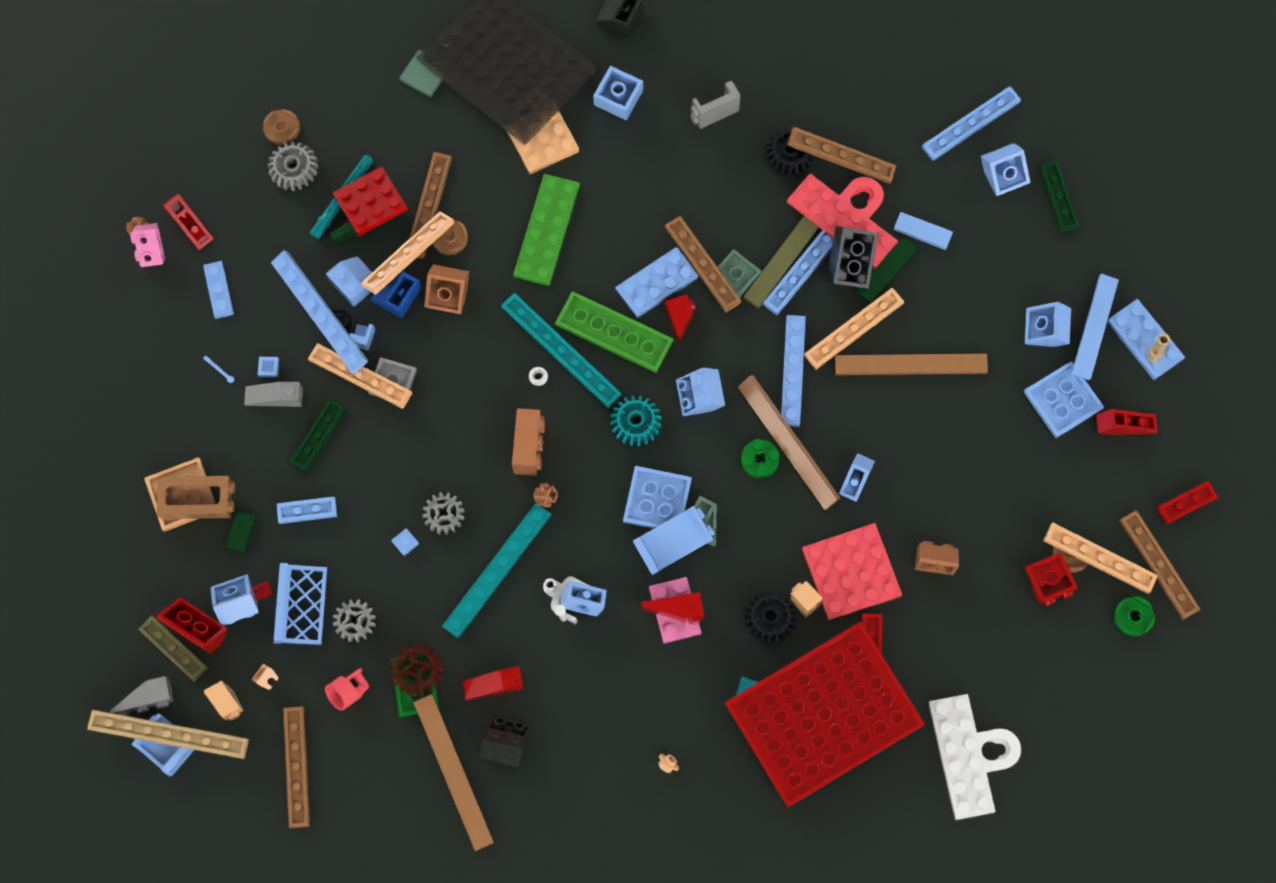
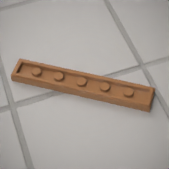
[787,127,896,184]
[409,152,452,259]
[665,216,742,312]
[1119,510,1201,620]
[283,706,310,829]

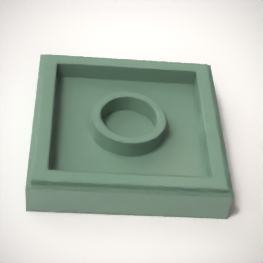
[400,50,450,97]
[718,249,762,298]

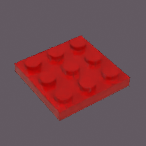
[333,167,408,236]

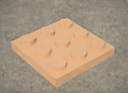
[505,103,579,175]
[144,457,216,532]

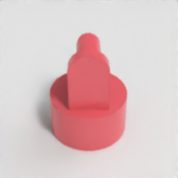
[325,668,369,711]

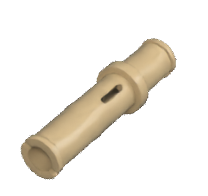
[1148,334,1170,363]

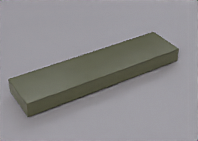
[138,615,208,682]

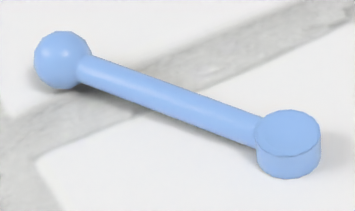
[203,355,234,383]

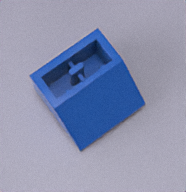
[370,271,422,319]

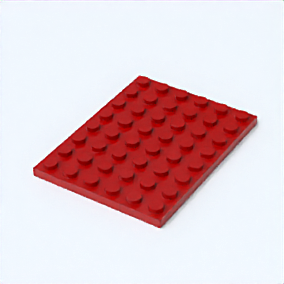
[725,622,925,808]

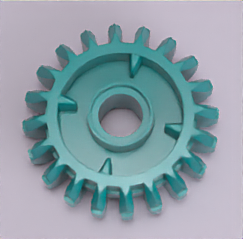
[610,396,662,447]

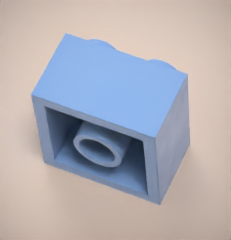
[593,66,643,120]

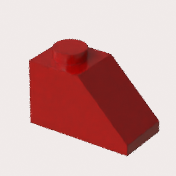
[665,294,695,341]

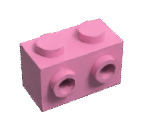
[131,223,165,267]

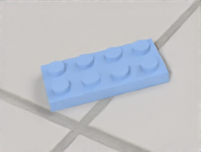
[615,247,698,318]
[1107,299,1185,380]

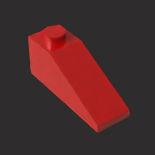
[162,194,214,250]
[1096,409,1158,435]
[641,592,704,624]
[462,666,524,701]

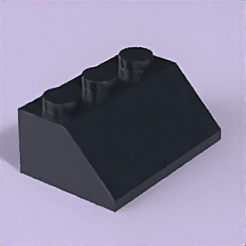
[826,226,878,289]

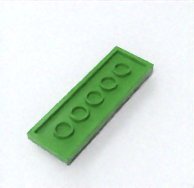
[513,174,580,286]
[555,291,673,373]

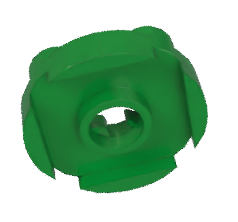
[741,439,779,478]
[1114,597,1155,637]

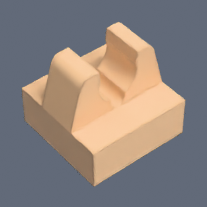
[251,664,278,689]

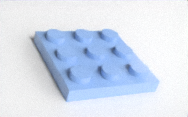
[1023,361,1104,438]
[623,466,692,529]

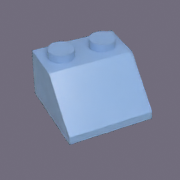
[981,143,1030,196]
[326,256,372,307]
[1025,302,1071,347]
[210,574,259,625]

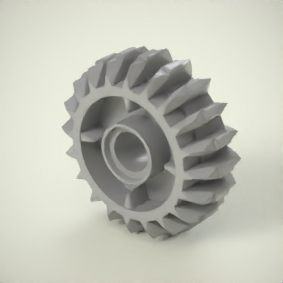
[268,141,318,191]

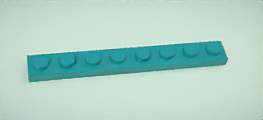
[501,293,622,409]
[442,503,552,639]

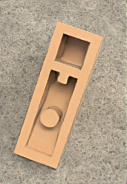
[204,681,244,720]

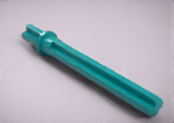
[310,155,373,239]

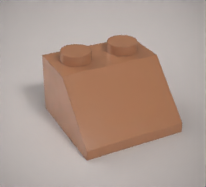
[424,265,469,314]
[915,541,959,575]

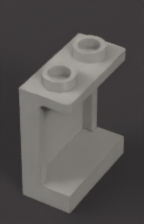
[690,80,740,129]

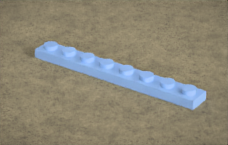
[271,250,368,374]

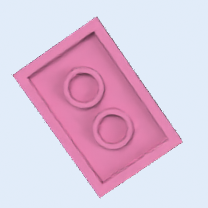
[649,577,701,644]

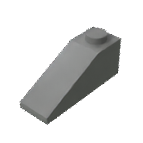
[244,382,303,407]

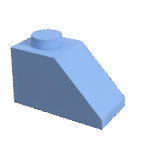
[839,453,875,502]

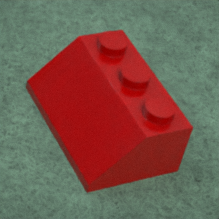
[156,597,228,654]

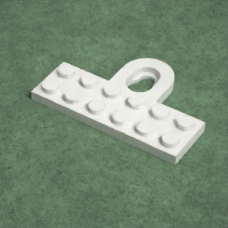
[928,694,1021,820]

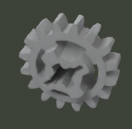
[422,492,465,535]
[333,599,376,642]

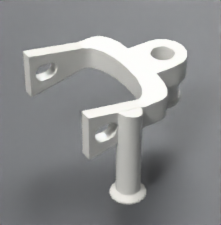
[543,576,590,625]

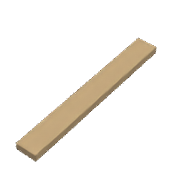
[87,710,249,759]

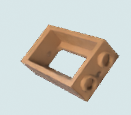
[157,476,235,519]

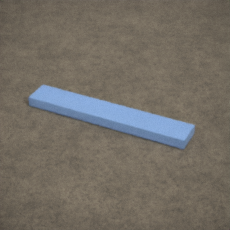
[922,86,1021,161]
[762,230,833,315]
[1071,274,1119,380]

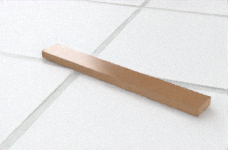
[835,354,988,375]
[738,375,840,510]
[414,694,494,851]

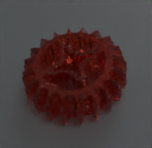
[390,642,444,697]

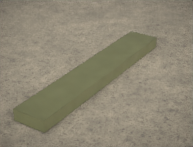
[743,216,819,309]

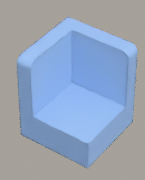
[350,324,375,351]

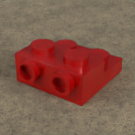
[1024,553,1078,607]

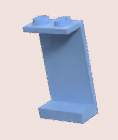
[633,506,715,575]

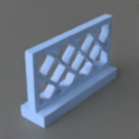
[274,563,327,645]

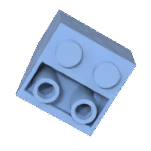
[676,368,725,416]

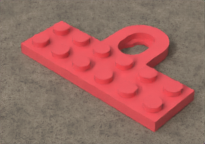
[787,174,898,270]

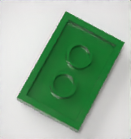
[391,652,440,718]

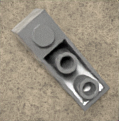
[110,676,174,716]

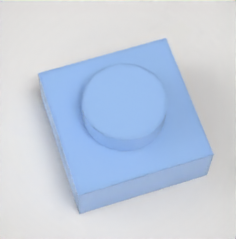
[258,357,279,377]
[391,528,419,556]

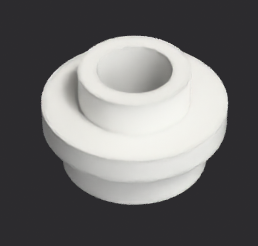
[529,367,548,386]

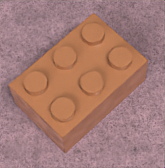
[512,408,545,476]

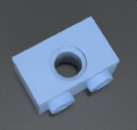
[560,581,607,617]

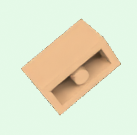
[789,581,823,618]

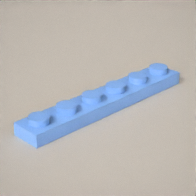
[781,315,806,427]

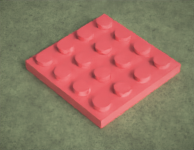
[802,523,902,621]

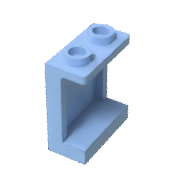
[132,713,194,777]

